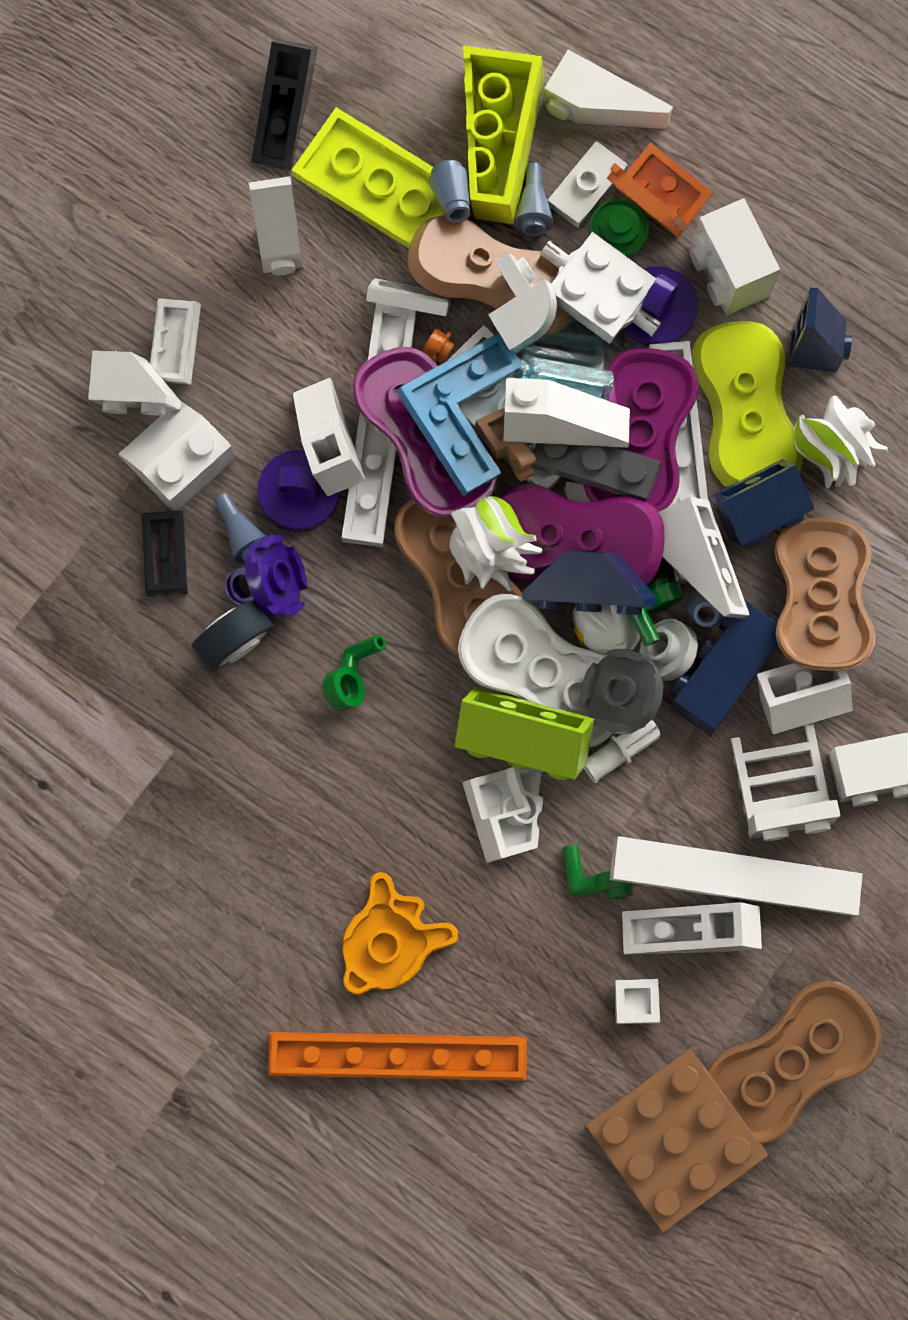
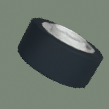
[191,600,274,672]

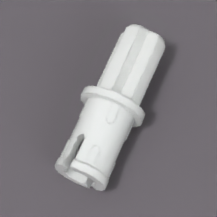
[584,720,661,784]

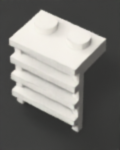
[731,724,841,841]

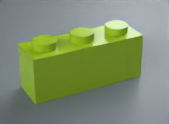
[454,687,595,780]

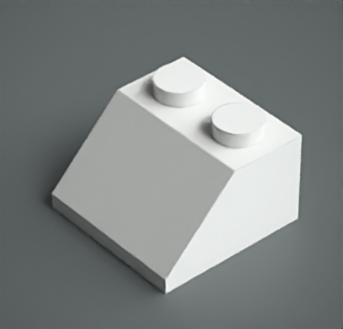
[119,402,235,511]

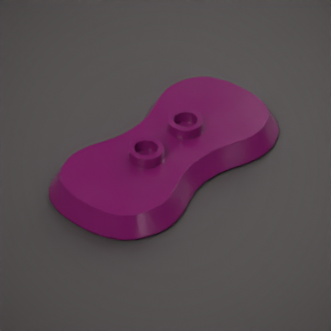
[353,347,498,517]
[583,348,699,512]
[499,484,665,585]

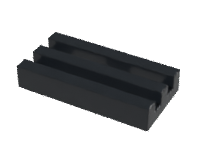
[141,510,188,597]

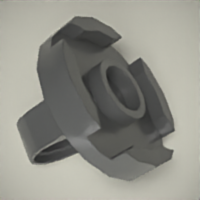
[580,649,663,734]

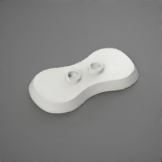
[458,594,613,747]

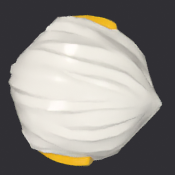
[572,604,641,656]

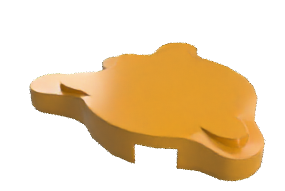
[343,872,458,996]

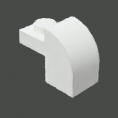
[488,252,557,353]

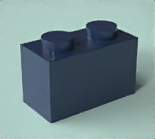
[710,459,815,547]

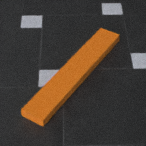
[268,1032,527,1081]

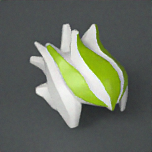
[793,396,888,489]
[449,496,542,592]

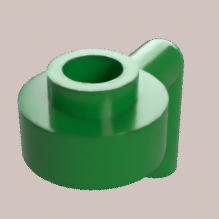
[630,577,686,647]
[323,634,386,711]
[562,845,640,899]

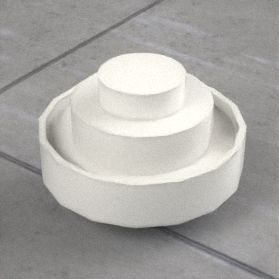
[639,619,698,681]

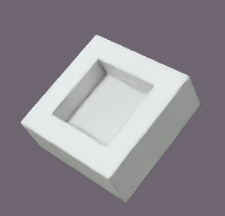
[614,979,660,1024]

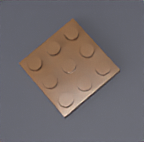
[586,1048,768,1232]

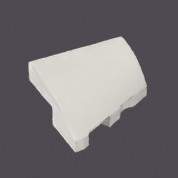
[462,767,544,863]

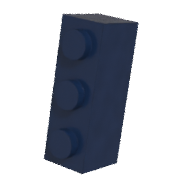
[670,601,778,737]

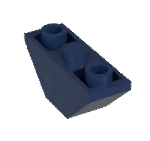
[523,551,657,615]

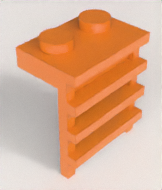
[607,142,714,238]

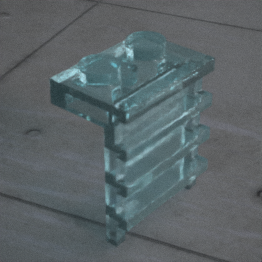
[519,330,614,400]

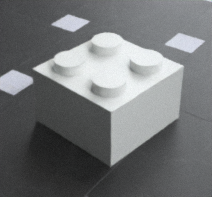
[689,198,780,316]

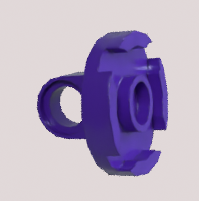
[623,266,698,347]
[258,450,340,533]
[225,535,307,619]

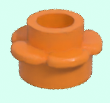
[422,328,455,364]

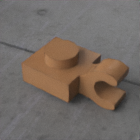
[475,407,537,481]

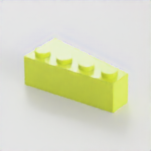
[463,46,545,224]

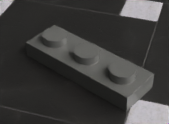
[531,443,661,502]

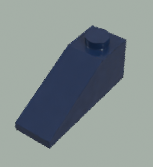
[788,287,852,372]

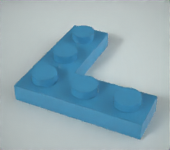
[397,333,523,497]

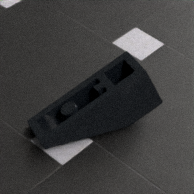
[251,39,318,170]

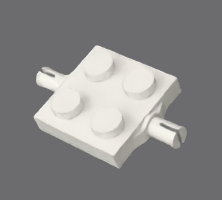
[540,232,662,344]

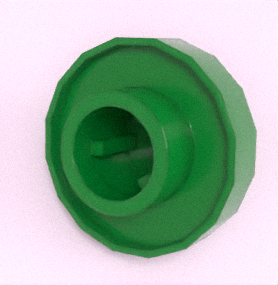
[589,199,649,258]

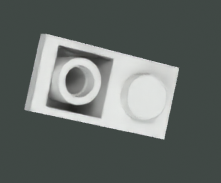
[88,351,181,416]

